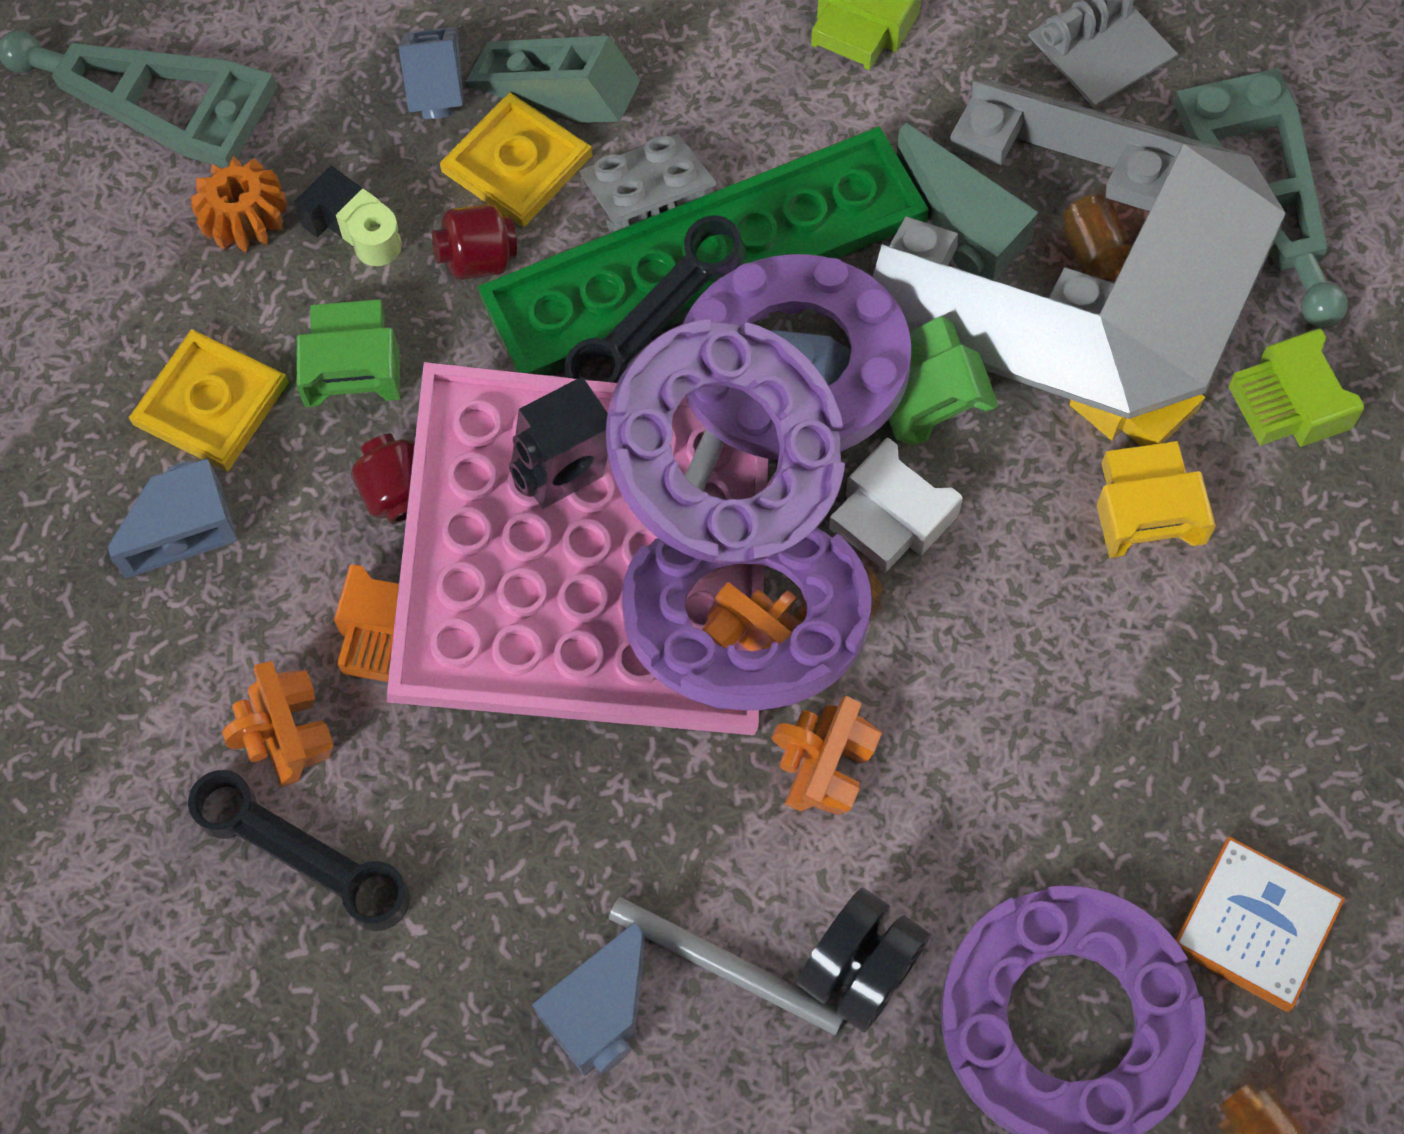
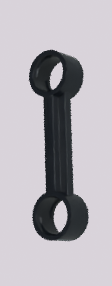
[565,215,746,383]
[188,770,410,931]

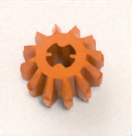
[190,156,288,253]

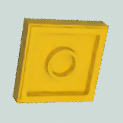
[440,92,593,228]
[129,329,289,472]

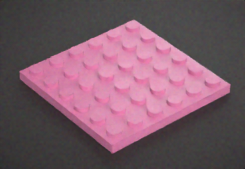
[387,362,768,735]

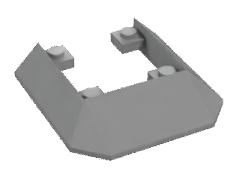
[873,80,1286,419]

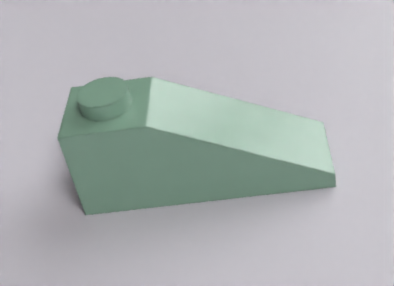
[466,36,641,123]
[896,123,1039,281]

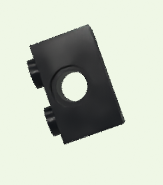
[509,376,608,509]

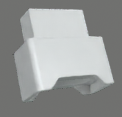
[829,438,963,573]

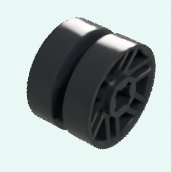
[797,887,931,1033]

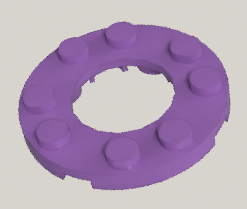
[683,254,911,460]
[606,319,845,564]
[622,527,872,710]
[941,886,1206,1134]

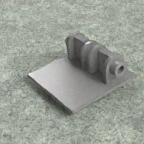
[1028,0,1178,108]
[579,133,717,233]

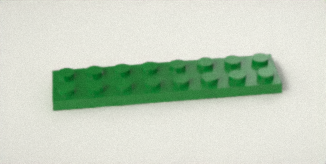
[477,126,929,376]

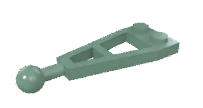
[0,30,278,168]
[1174,68,1348,328]

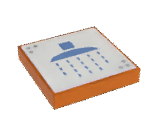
[1175,836,1345,1013]

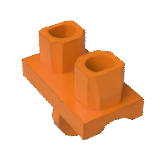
[702,582,801,651]
[222,661,333,787]
[771,695,882,815]

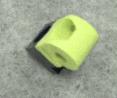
[294,165,402,266]

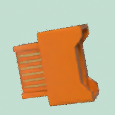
[334,564,399,682]

